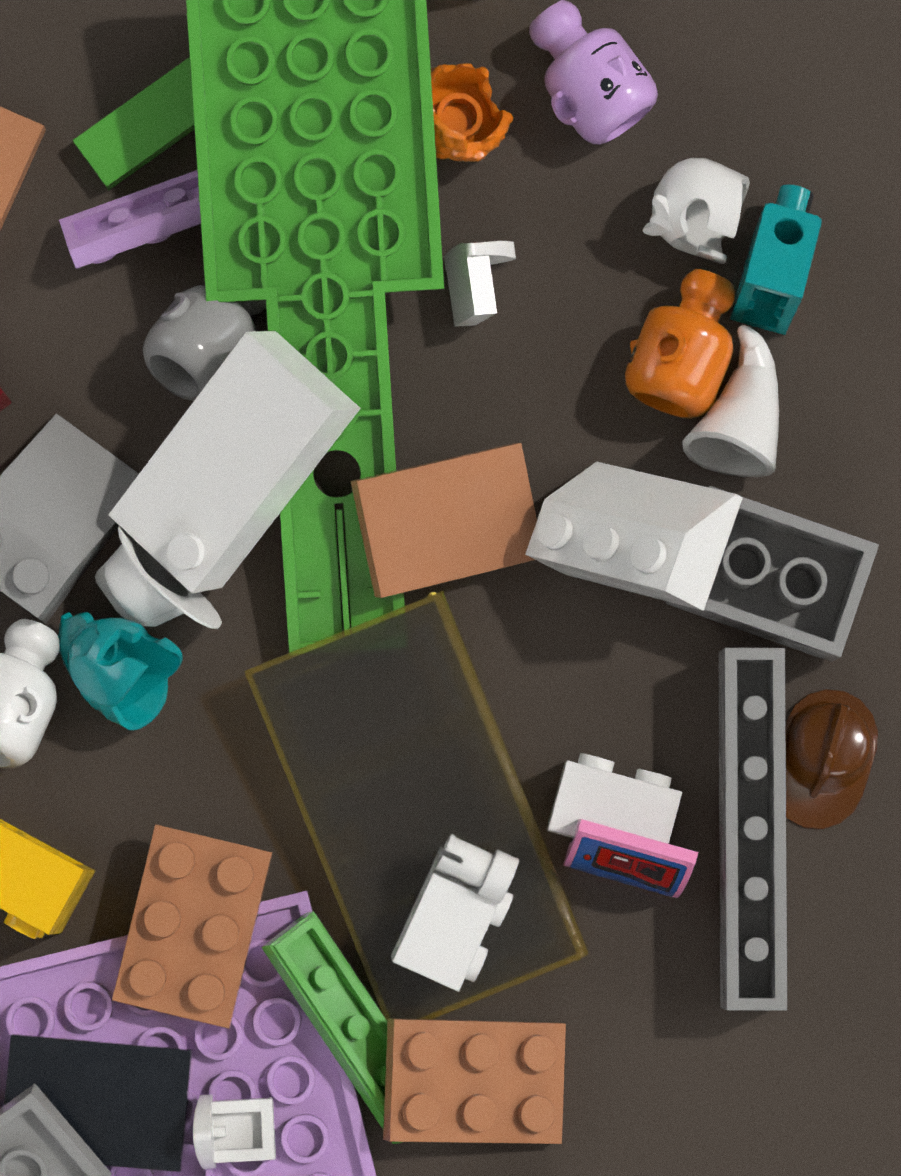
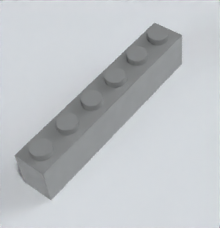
[719,648,787,1011]

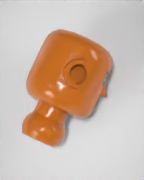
[625,269,735,419]

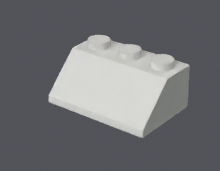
[525,462,743,611]

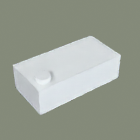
[109,331,361,594]

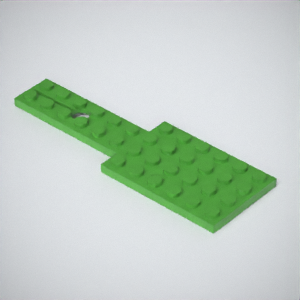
[186,0,444,655]

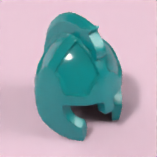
[58,612,183,730]

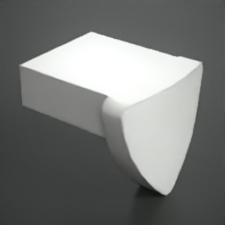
[444,241,516,327]
[193,1094,276,1169]

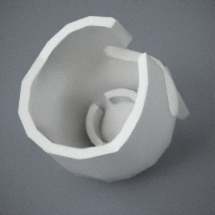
[642,158,750,264]

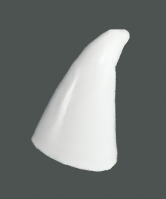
[682,325,779,478]

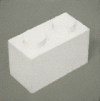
[546,753,682,844]

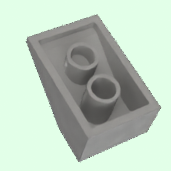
[0,413,139,624]

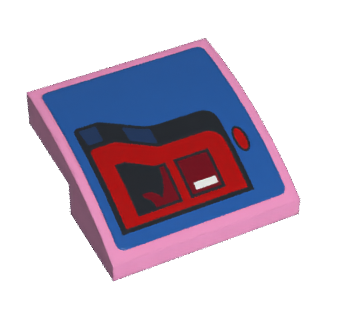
[563,819,699,898]

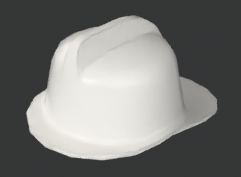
[95,526,222,629]

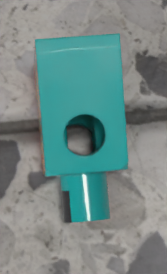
[730,184,822,335]

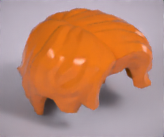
[431,63,513,162]

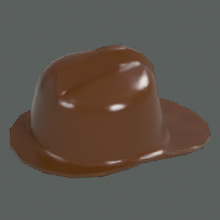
[785,689,878,829]

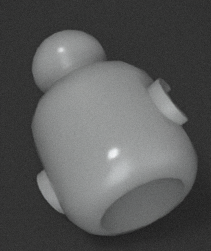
[142,285,266,401]

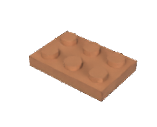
[112,824,273,1029]
[383,1018,566,1144]

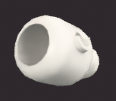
[0,619,60,769]

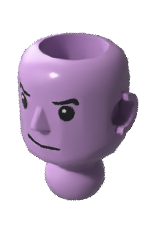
[529,0,658,145]

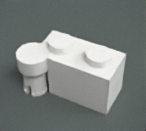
[391,833,519,992]

